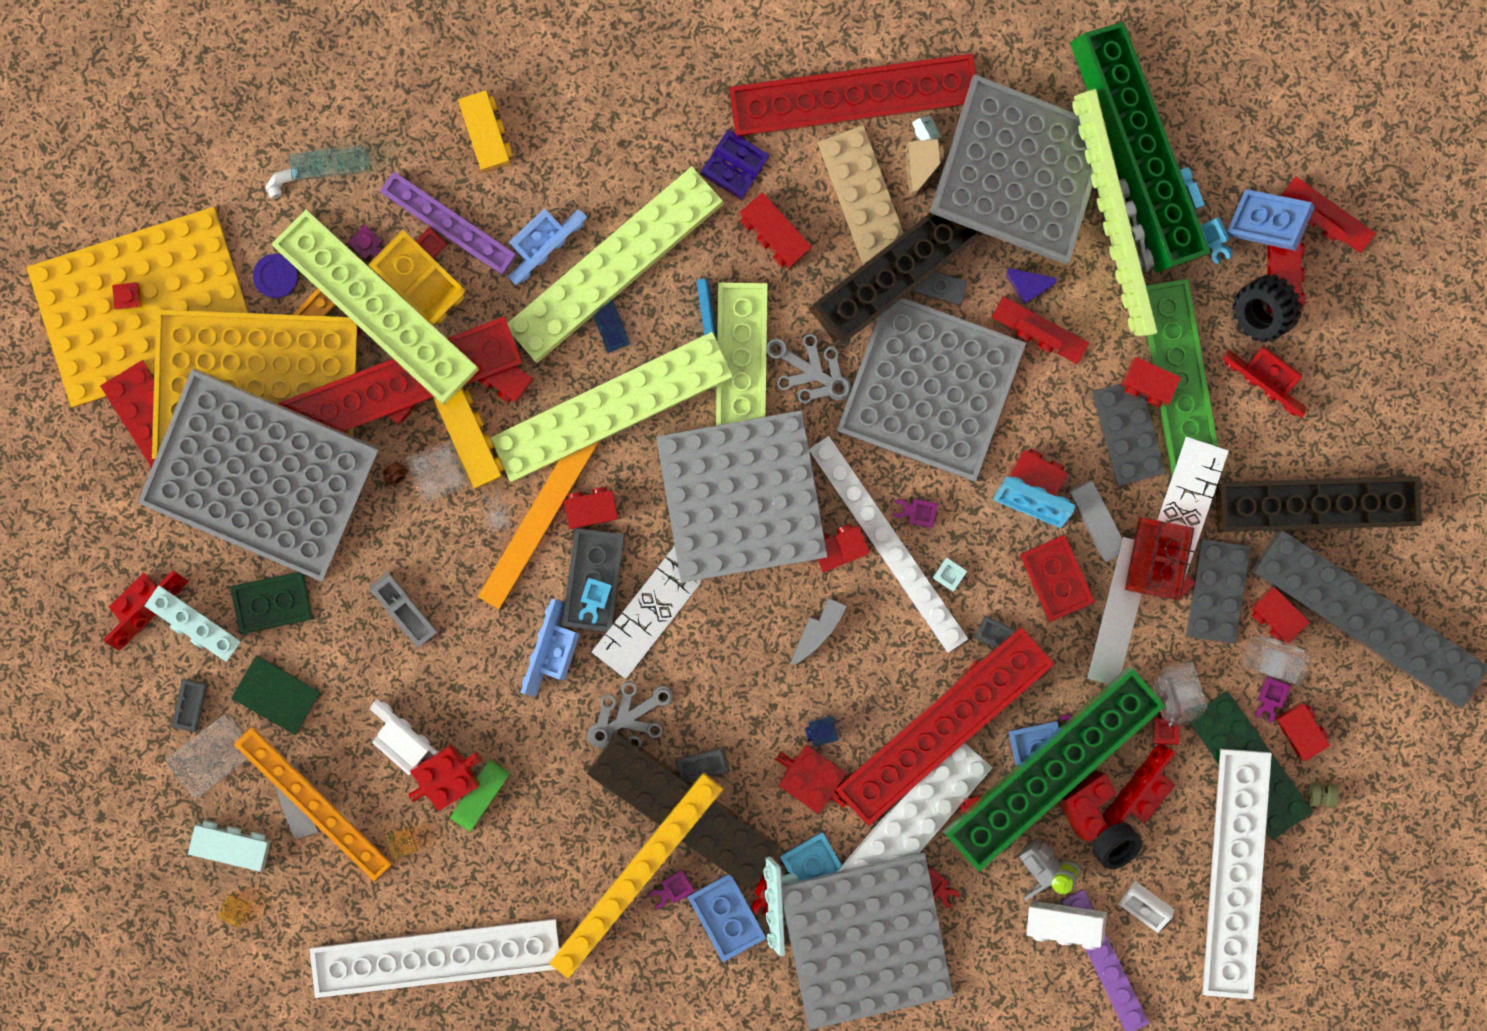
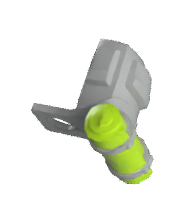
[1019,838,1081,901]

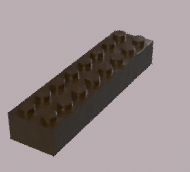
[808,213,984,347]
[1216,476,1422,532]
[587,730,778,889]

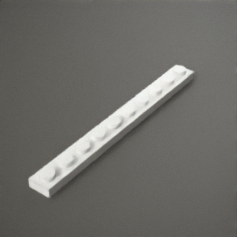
[809,436,968,653]

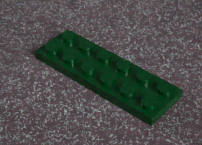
[1186,690,1313,840]

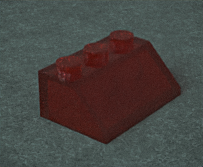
[1124,517,1195,600]

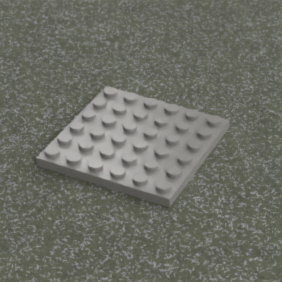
[930,75,1094,264]
[837,298,1026,482]
[656,410,828,583]
[781,852,953,1030]

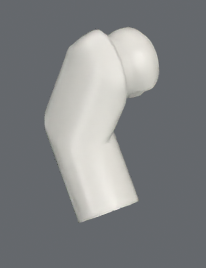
[266,168,298,199]

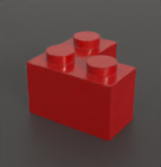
[817,523,870,573]
[1058,769,1117,842]

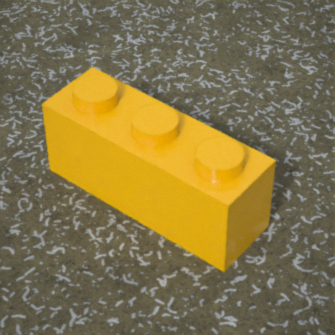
[458,90,513,173]

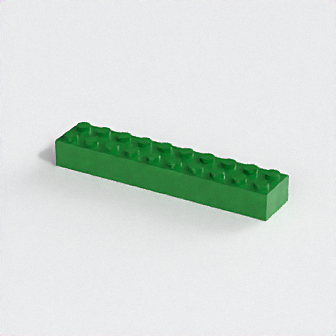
[1070,21,1211,273]
[942,668,1165,872]

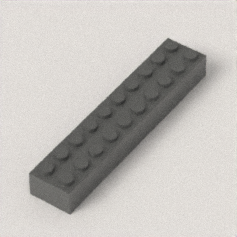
[1250,530,1487,709]

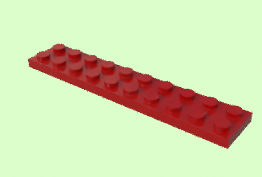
[729,53,976,136]
[277,316,523,432]
[835,626,1055,826]

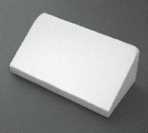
[377,716,429,767]
[1118,881,1175,933]

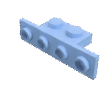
[507,209,587,285]
[520,599,580,696]

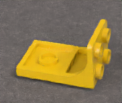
[368,229,466,325]

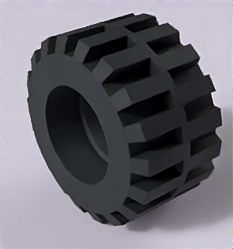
[1232,274,1302,343]

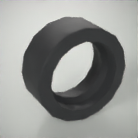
[1093,822,1142,870]

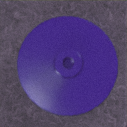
[253,254,298,299]

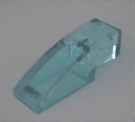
[289,146,371,180]

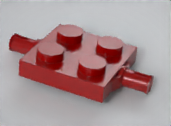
[409,744,482,811]
[775,745,847,814]

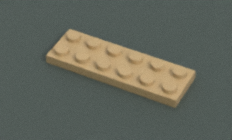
[817,125,904,265]

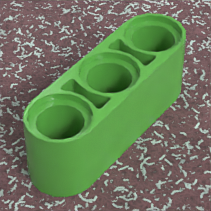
[450,759,511,832]

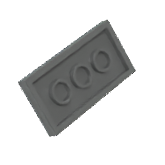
[1092,383,1166,486]
[562,528,624,632]
[1186,539,1251,644]

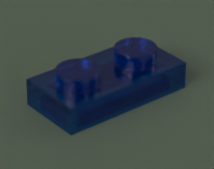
[593,299,631,353]

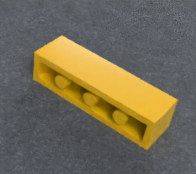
[433,387,505,489]

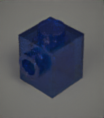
[805,715,838,746]

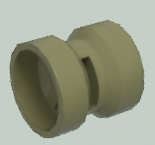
[1308,782,1338,808]

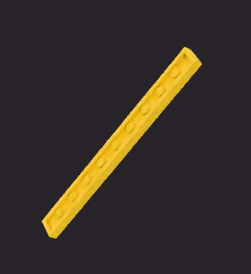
[549,772,723,979]

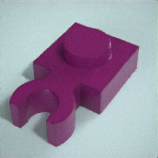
[348,225,383,260]
[892,499,938,528]
[1256,676,1291,723]
[648,869,695,909]

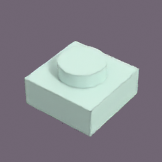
[912,115,941,140]
[933,558,967,592]

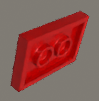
[1019,534,1095,622]

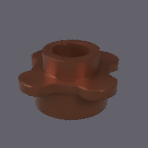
[383,462,408,485]

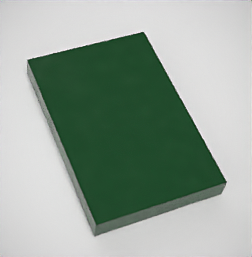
[230,572,313,635]
[231,655,321,735]

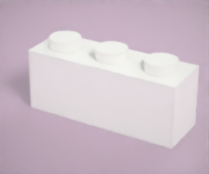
[1026,900,1107,949]

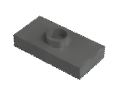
[913,272,967,305]
[974,615,1016,648]
[171,678,208,732]
[675,747,730,782]

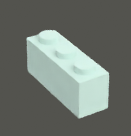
[188,820,271,872]

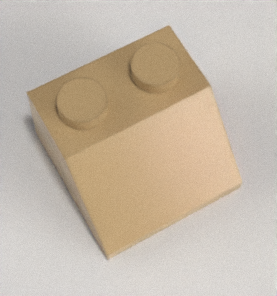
[905,139,944,198]

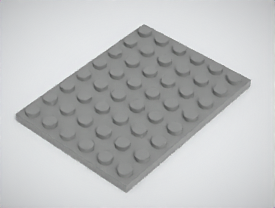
[138,368,379,582]

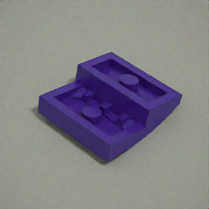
[700,129,769,200]

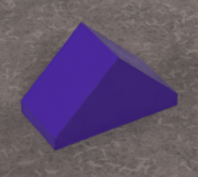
[1005,268,1057,304]

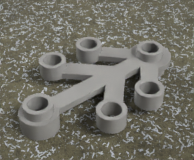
[1119,178,1154,272]
[766,334,851,404]
[587,681,673,747]

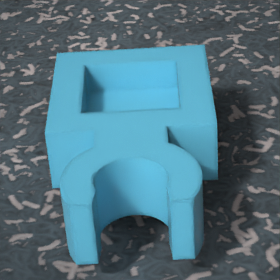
[1180,167,1204,210]
[1201,216,1233,264]
[579,578,612,624]

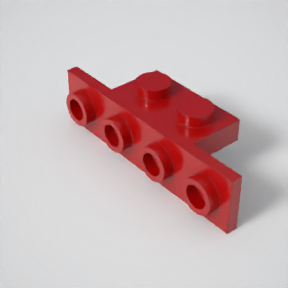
[1281,176,1376,253]
[991,296,1089,365]
[1223,345,1307,418]
[103,570,189,651]
[1102,745,1176,827]

